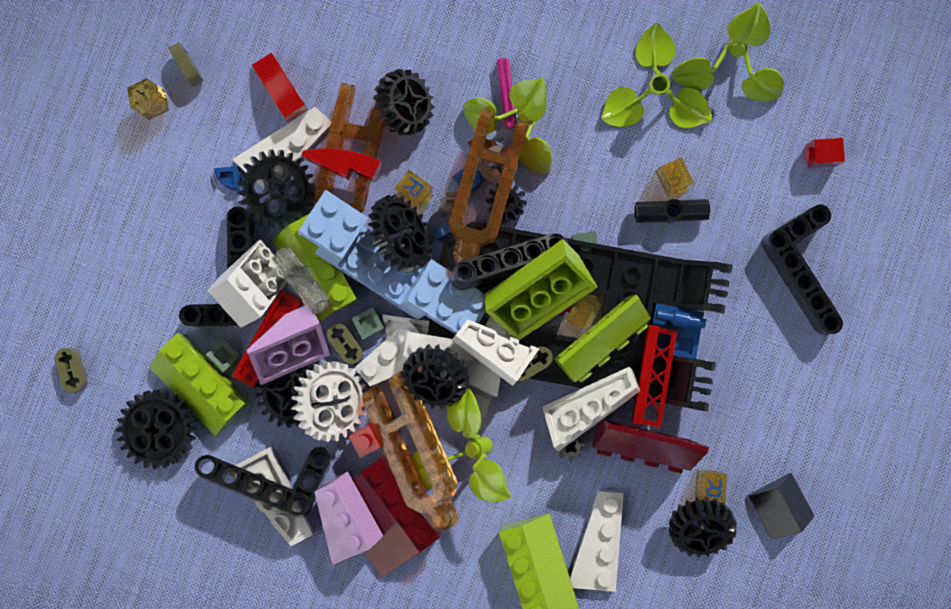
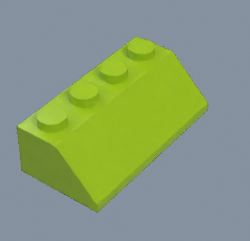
[272,214,360,323]
[485,239,597,340]
[554,295,651,382]
[149,333,251,437]
[499,512,579,609]

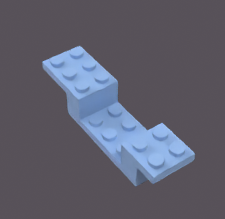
[298,190,486,335]

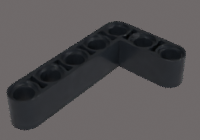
[762,204,843,335]
[179,206,255,327]
[450,233,579,306]
[194,447,331,518]

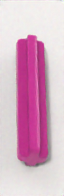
[496,58,517,129]

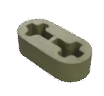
[168,42,204,87]
[327,323,364,364]
[518,347,553,381]
[54,348,88,393]

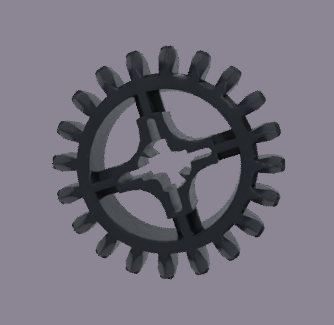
[372,69,435,136]
[401,344,469,410]
[256,367,321,428]
[668,496,737,558]

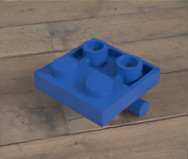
[651,303,706,359]

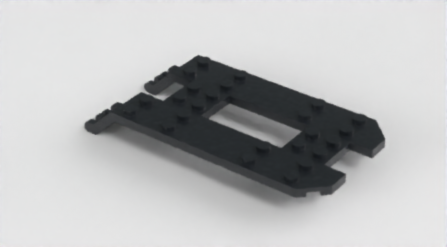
[428,221,733,412]

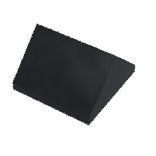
[748,473,815,539]

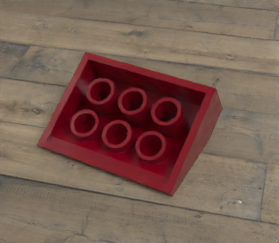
[592,419,709,473]
[352,455,441,577]

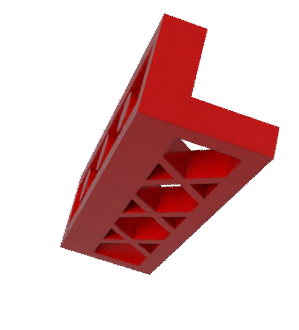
[232,290,303,388]
[631,325,677,427]

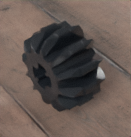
[486,181,527,223]

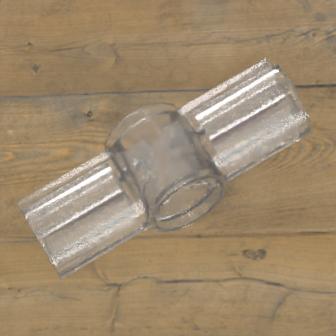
[272,247,330,314]

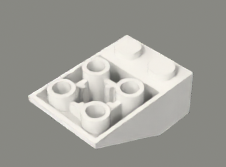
[208,240,291,328]

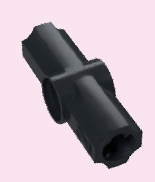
[634,199,711,224]

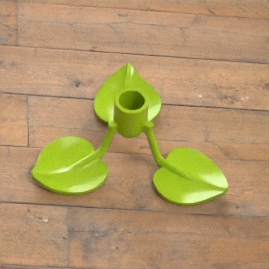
[671,2,784,102]
[602,23,712,128]
[463,78,552,174]
[409,389,511,503]

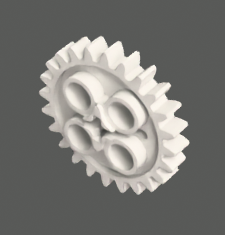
[291,361,368,442]

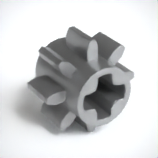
[440,191,465,222]
[559,436,585,462]

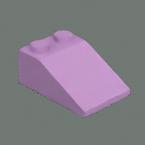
[246,304,330,385]

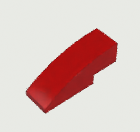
[252,52,308,122]
[301,148,383,183]

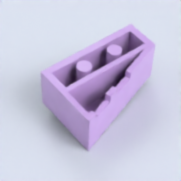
[314,472,383,565]

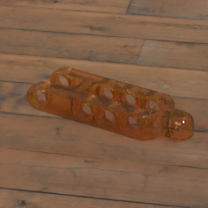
[314,83,384,213]
[448,109,529,264]
[362,370,458,532]

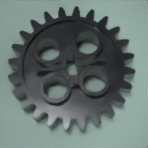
[236,149,316,228]
[368,194,432,273]
[115,389,197,469]

